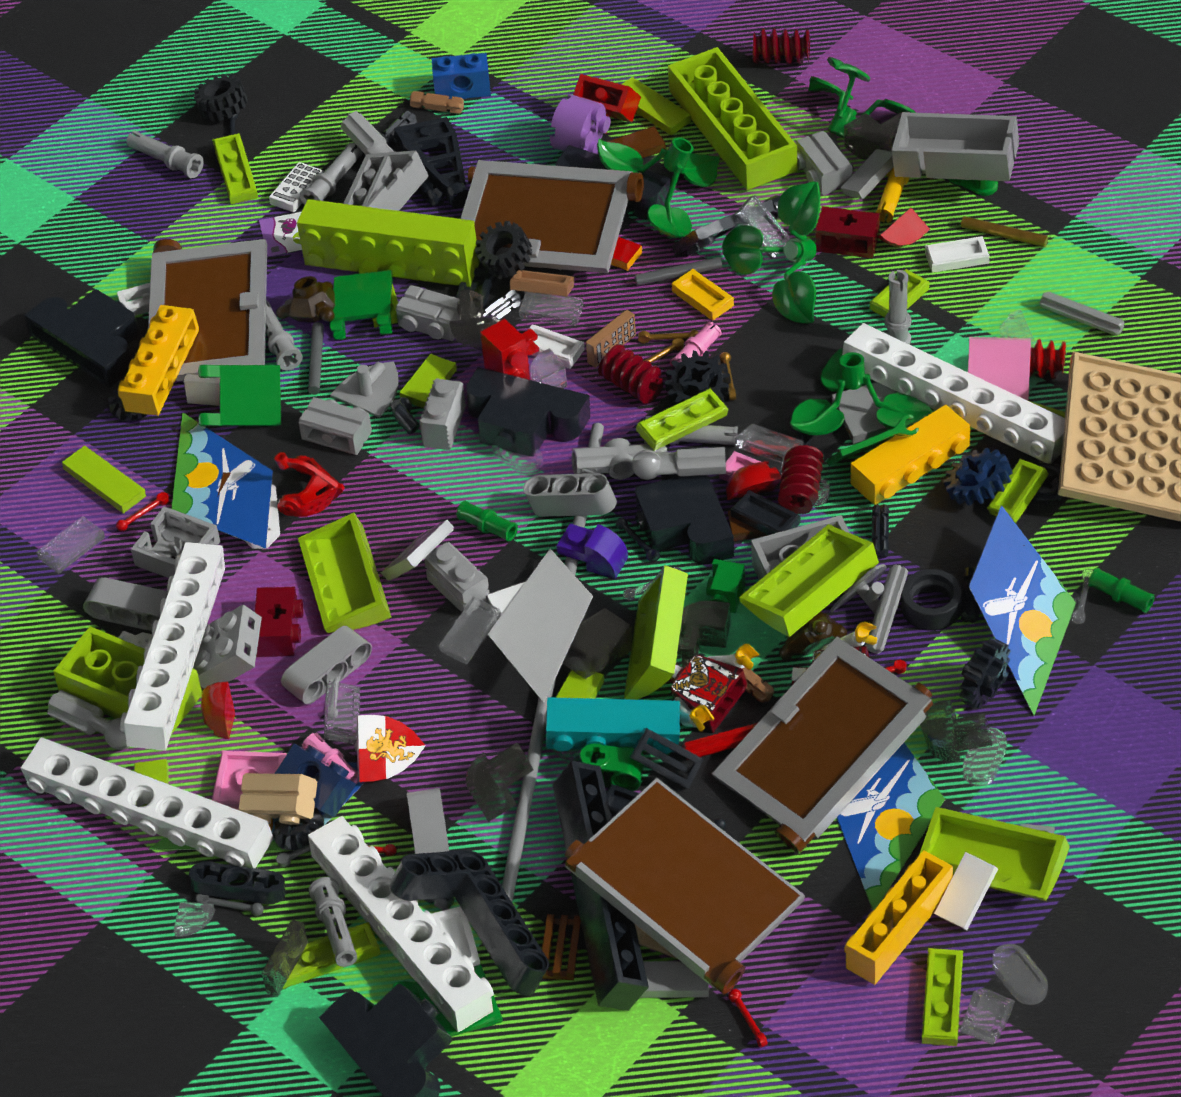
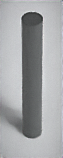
[635,257,722,286]
[308,322,324,395]

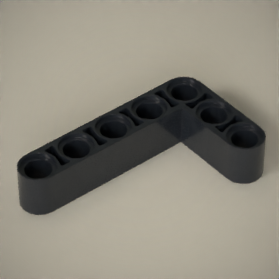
[389,850,549,996]

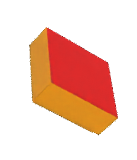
[611,237,642,271]

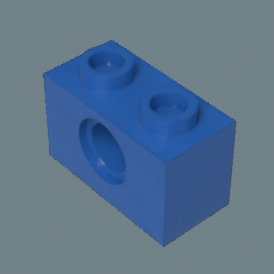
[431,53,491,99]

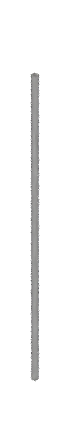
[502,423,604,902]

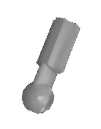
[341,111,394,155]
[632,447,726,480]
[47,690,129,750]

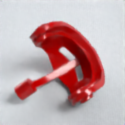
[274,452,345,517]

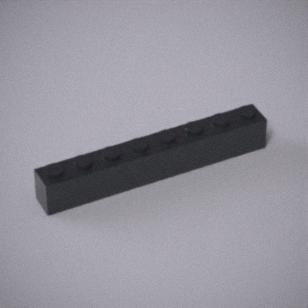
[553,761,649,1011]

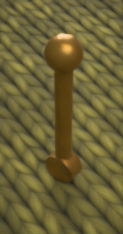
[638,329,699,344]
[644,338,684,363]
[719,352,736,400]

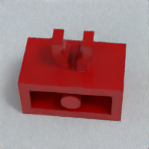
[573,74,641,134]
[480,318,539,380]

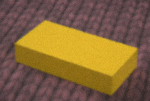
[672,269,734,321]

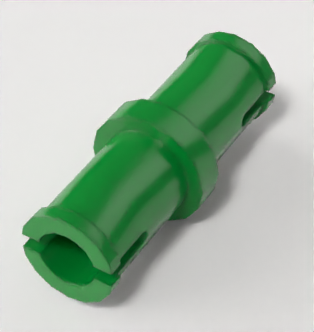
[456,501,518,542]
[1088,567,1155,613]

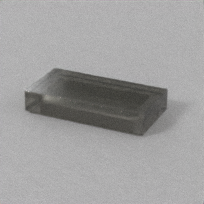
[262,920,308,997]

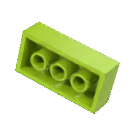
[53,626,202,735]

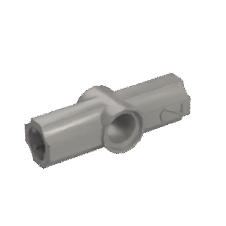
[571,438,667,480]

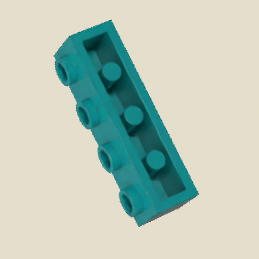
[546,697,680,754]

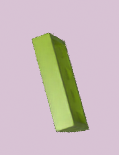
[298,513,392,633]
[739,524,879,637]
[624,565,688,700]
[919,807,1070,901]

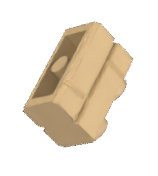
[239,773,317,825]

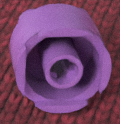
[550,94,611,154]

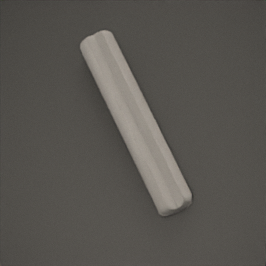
[1040,292,1125,336]
[865,564,908,654]

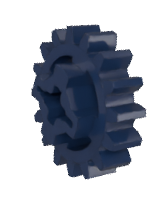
[943,448,1013,506]

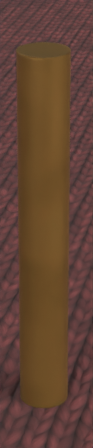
[961,216,1048,247]

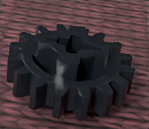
[665,350,731,405]
[959,638,1011,709]

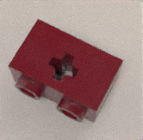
[815,206,880,258]
[255,587,303,657]

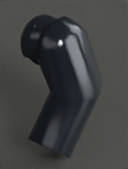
[391,397,420,435]

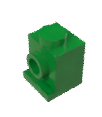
[706,559,746,613]

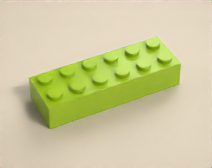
[668,47,798,190]
[297,199,480,287]

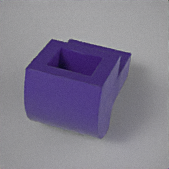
[557,523,628,579]

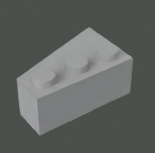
[343,150,429,211]

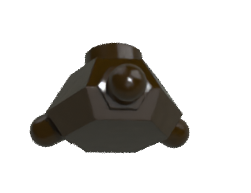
[276,276,335,323]
[779,612,847,660]

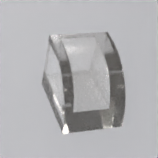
[530,348,567,389]
[960,988,1015,1045]

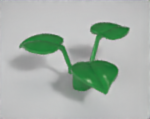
[808,57,916,140]
[597,137,720,239]
[722,181,820,323]
[790,348,932,435]

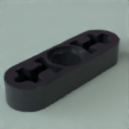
[189,862,286,904]

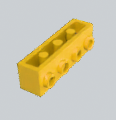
[118,305,199,416]
[851,404,970,505]
[844,850,953,985]

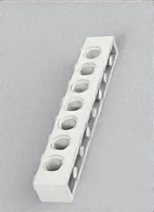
[842,323,1065,464]
[120,542,225,751]
[21,737,274,868]
[308,816,494,1032]

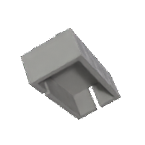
[892,112,1019,181]

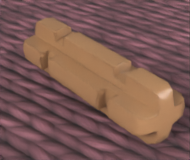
[410,91,464,114]
[742,667,774,703]

